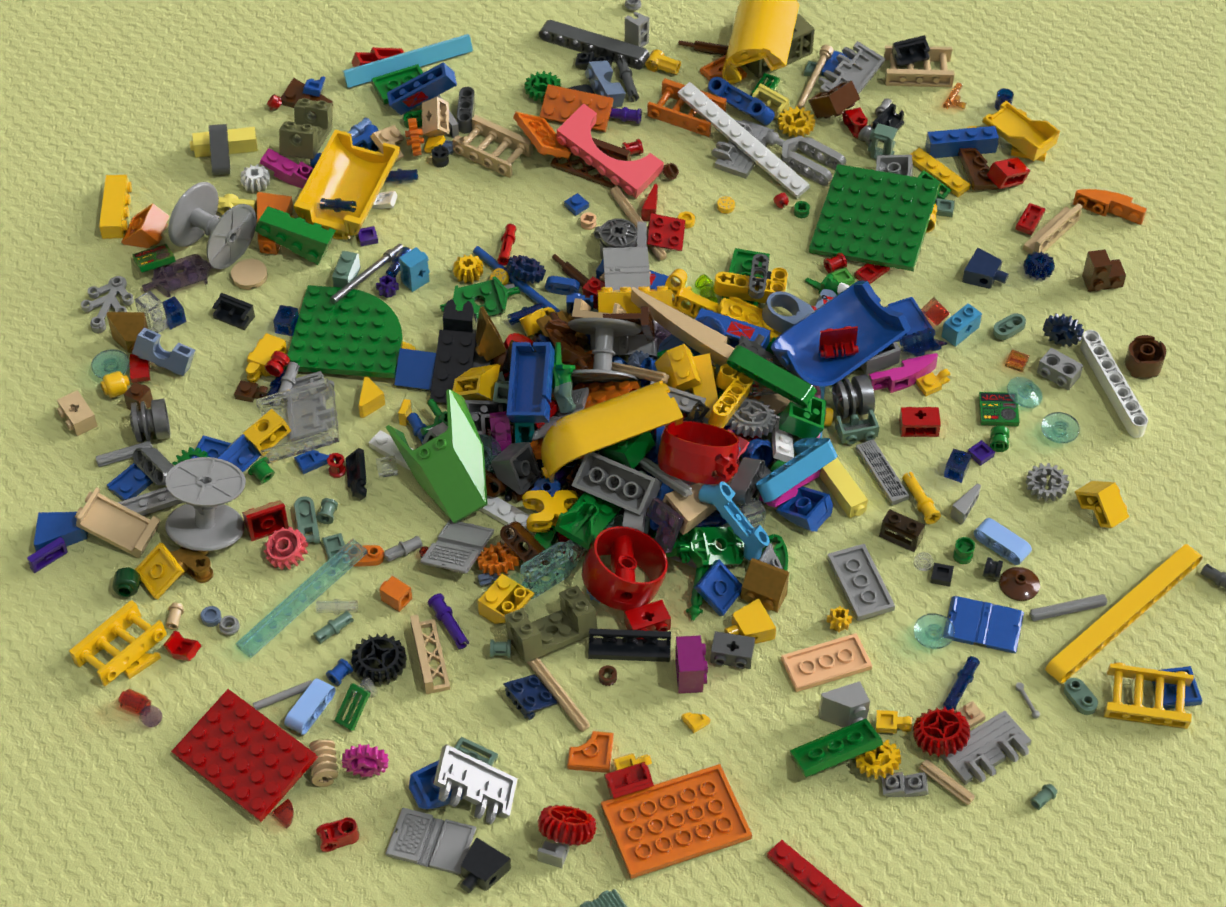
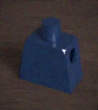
[962,248,1009,289]

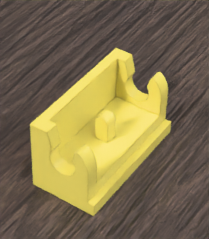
[752,83,789,121]

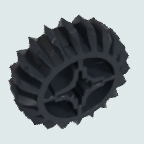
[351,633,407,686]

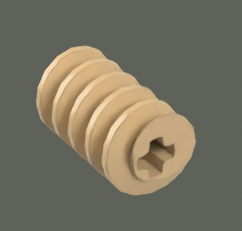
[309,740,338,787]

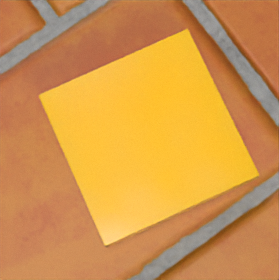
[135,543,184,599]

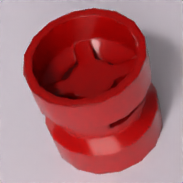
[265,351,290,377]

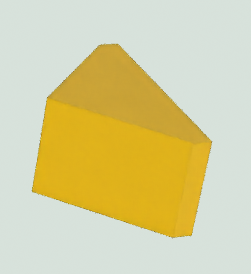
[359,377,385,418]

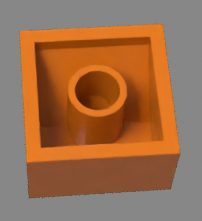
[121,204,169,248]

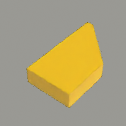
[123,652,161,679]

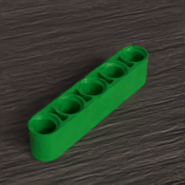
[726,345,817,408]

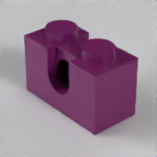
[490,411,512,456]

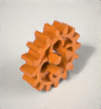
[405,118,424,156]
[477,542,521,575]

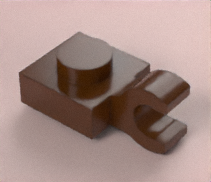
[234,380,270,402]

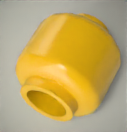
[100,371,130,398]

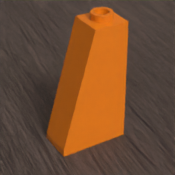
[257,192,294,255]

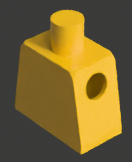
[724,599,776,644]

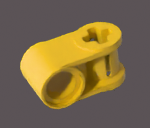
[519,307,555,336]

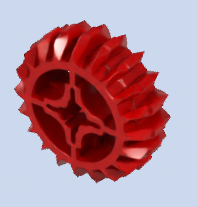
[913,707,970,758]
[538,804,596,846]

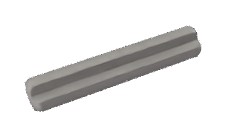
[96,441,153,467]

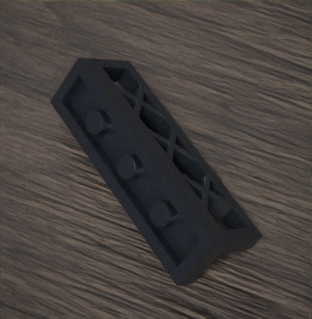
[588,628,671,662]

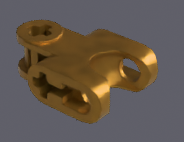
[170,546,213,583]

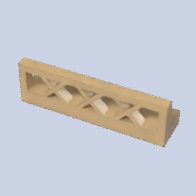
[1023,203,1082,258]
[410,614,450,694]

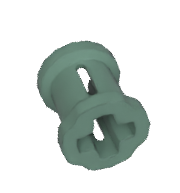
[316,498,338,524]
[490,639,511,658]

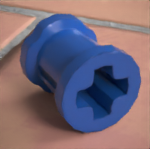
[326,659,353,686]

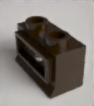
[879,509,925,552]

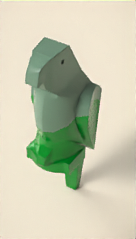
[552,342,576,413]

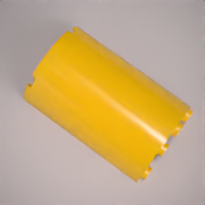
[722,0,799,84]
[294,130,400,239]

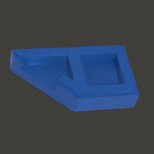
[303,76,326,97]
[294,450,335,474]

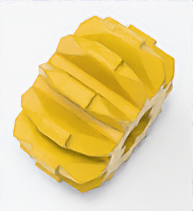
[453,254,483,284]

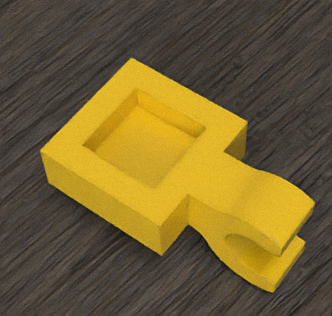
[916,369,951,397]
[876,710,912,733]
[613,753,652,770]

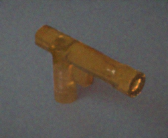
[943,83,966,109]

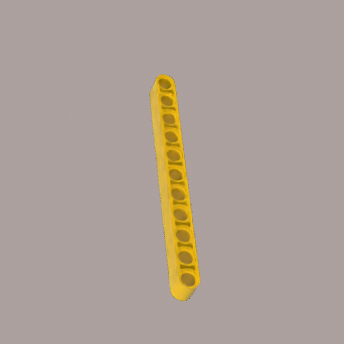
[1045,544,1203,684]

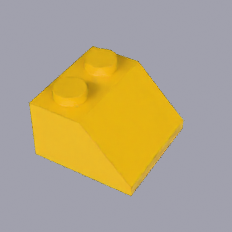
[655,344,702,391]

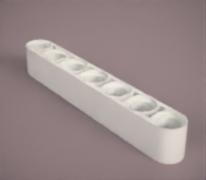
[1080,330,1148,438]

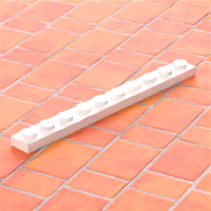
[677,82,810,199]
[369,430,530,531]

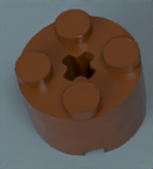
[1125,335,1166,378]

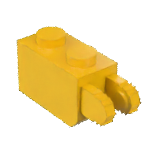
[245,333,287,383]

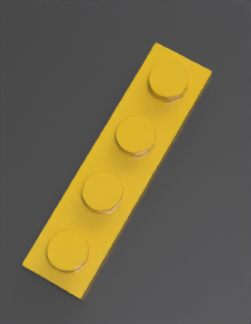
[909,147,971,197]

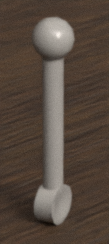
[1016,683,1040,718]

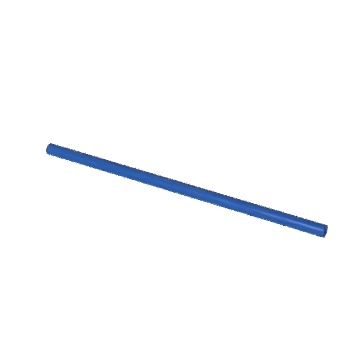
[473,246,641,382]

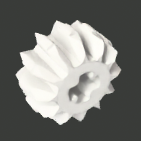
[240,164,270,193]

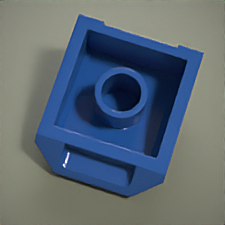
[776,486,833,532]
[409,760,464,809]

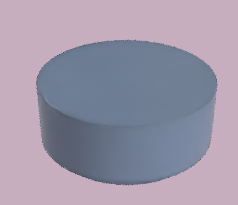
[200,606,222,627]

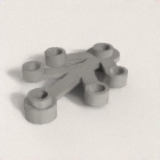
[81,276,134,333]

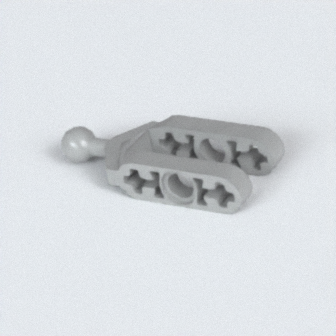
[766,131,846,186]

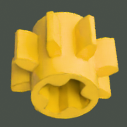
[826,606,852,633]

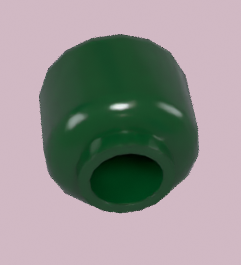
[112,567,141,597]

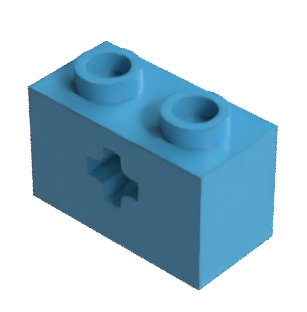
[399,247,430,292]
[941,303,982,347]

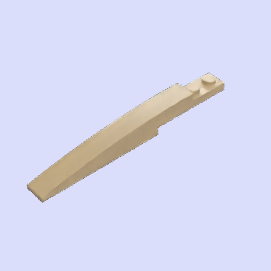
[631,287,734,366]

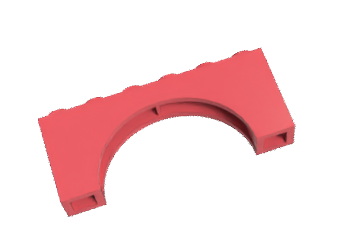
[556,104,664,198]

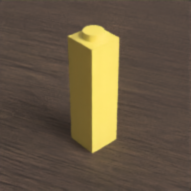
[190,127,258,158]
[819,458,868,519]

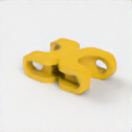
[522,490,579,532]

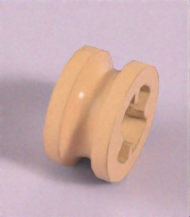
[581,212,596,230]

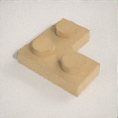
[370,125,404,162]

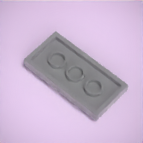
[827,544,895,621]

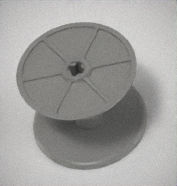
[168,182,256,269]
[568,318,642,384]
[165,457,246,551]

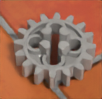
[1026,463,1069,502]

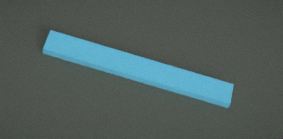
[343,34,473,88]

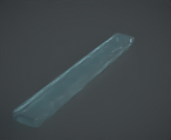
[236,538,367,658]

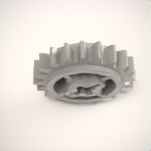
[726,397,777,438]

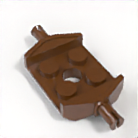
[544,312,594,370]

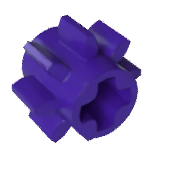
[376,275,399,298]

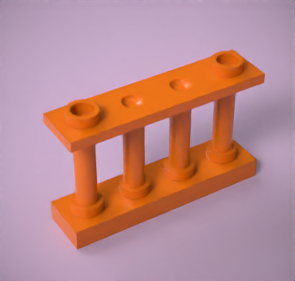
[647,78,727,137]

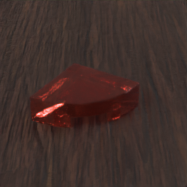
[272,799,294,829]

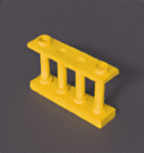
[69,600,167,686]
[1104,662,1194,729]

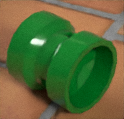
[990,425,1010,452]
[953,537,975,564]

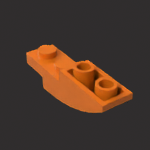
[1073,189,1147,225]

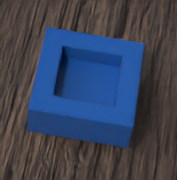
[564,193,589,216]

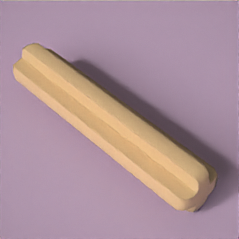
[919,760,975,805]

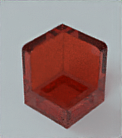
[921,297,950,326]

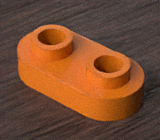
[344,545,385,567]

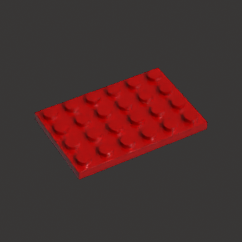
[171,689,318,822]

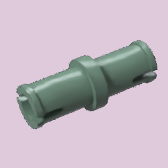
[313,610,354,644]

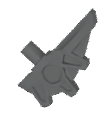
[738,334,783,367]

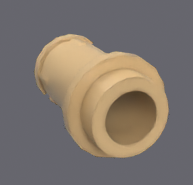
[166,603,184,630]

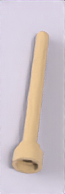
[797,45,834,109]

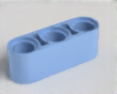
[974,518,1032,565]
[284,678,336,735]

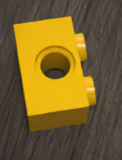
[243,409,291,456]

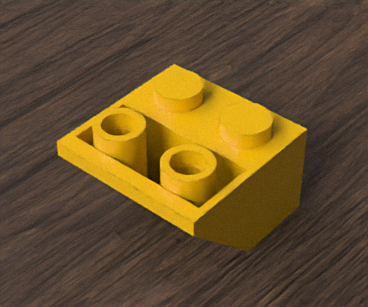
[453,364,500,401]
[478,574,534,624]

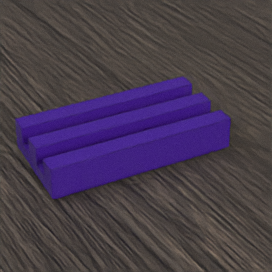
[27,537,68,573]

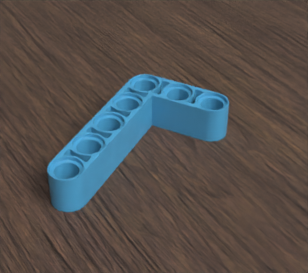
[756,438,838,502]

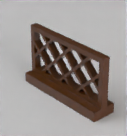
[551,137,631,188]
[603,306,655,341]

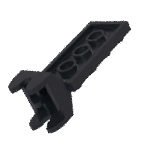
[430,299,477,405]

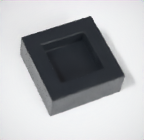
[931,563,954,587]

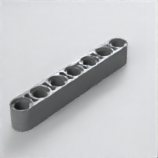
[539,20,650,70]

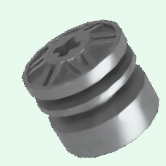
[600,219,637,260]
[832,374,875,419]
[130,398,170,443]

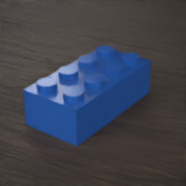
[506,342,555,423]

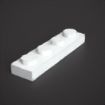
[772,416,794,462]

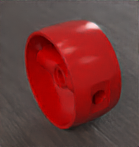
[582,526,668,611]

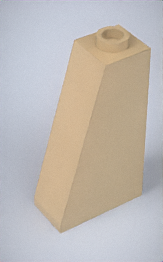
[660,482,730,535]

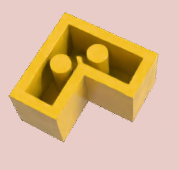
[1075,481,1129,528]

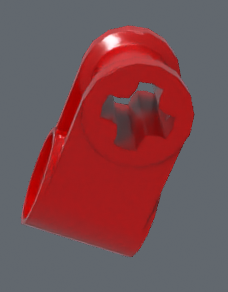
[842,107,868,138]
[316,817,360,852]

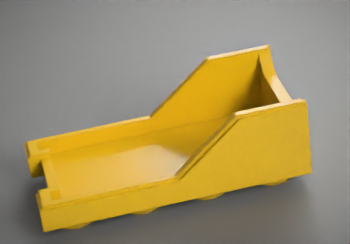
[982,101,1060,162]

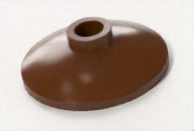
[1000,567,1040,601]

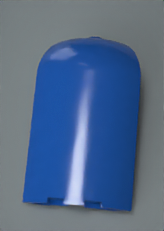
[771,281,912,386]

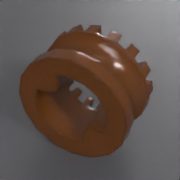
[599,665,617,686]

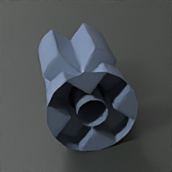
[478,573,498,586]

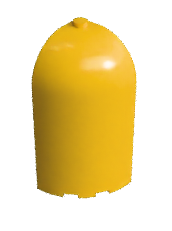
[541,381,683,483]

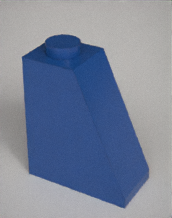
[34,512,88,552]

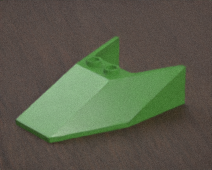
[386,389,488,523]

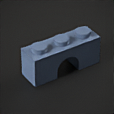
[585,61,626,107]
[132,327,196,376]

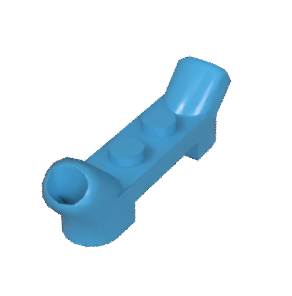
[698,481,770,561]

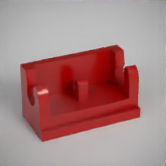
[604,762,654,799]

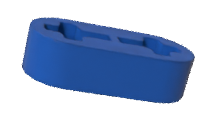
[545,276,580,295]

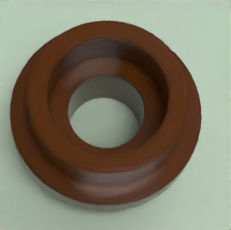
[663,163,679,180]

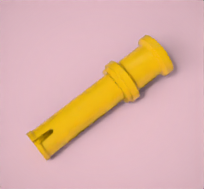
[902,472,941,524]

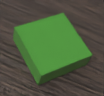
[830,267,855,285]

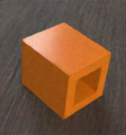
[379,576,412,612]

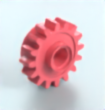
[264,527,308,570]

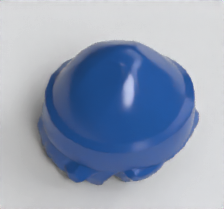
[741,439,774,467]

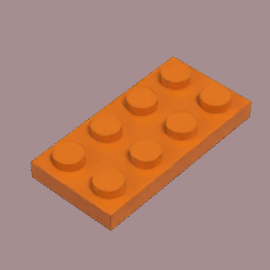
[540,84,614,132]
[513,112,571,158]

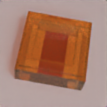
[1005,350,1029,372]

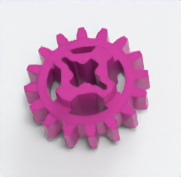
[342,744,389,777]

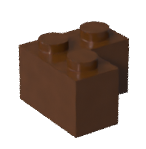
[808,80,860,119]
[1082,249,1126,292]

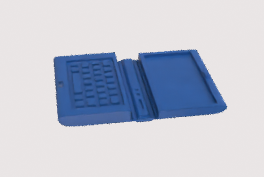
[885,297,933,342]
[943,596,1024,653]

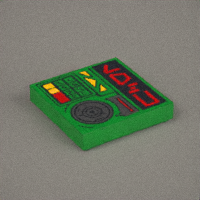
[132,244,176,273]
[978,392,1019,426]

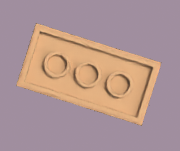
[781,633,872,692]

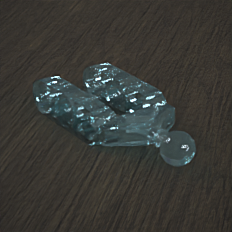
[520,540,587,599]

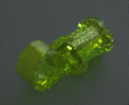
[695,274,718,303]

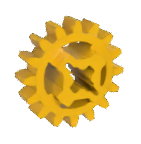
[778,106,815,137]
[855,740,901,779]

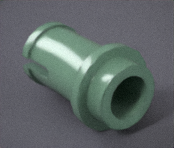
[1030,784,1057,810]

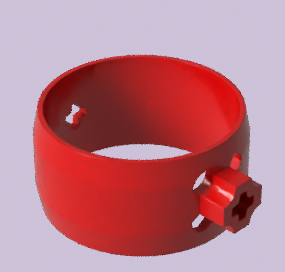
[658,421,739,484]

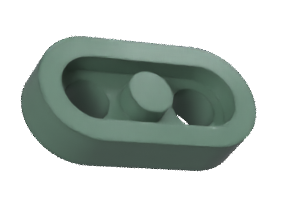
[993,313,1026,340]
[1063,678,1098,715]

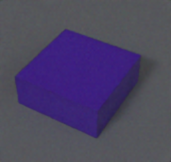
[358,226,378,247]
[967,440,995,466]

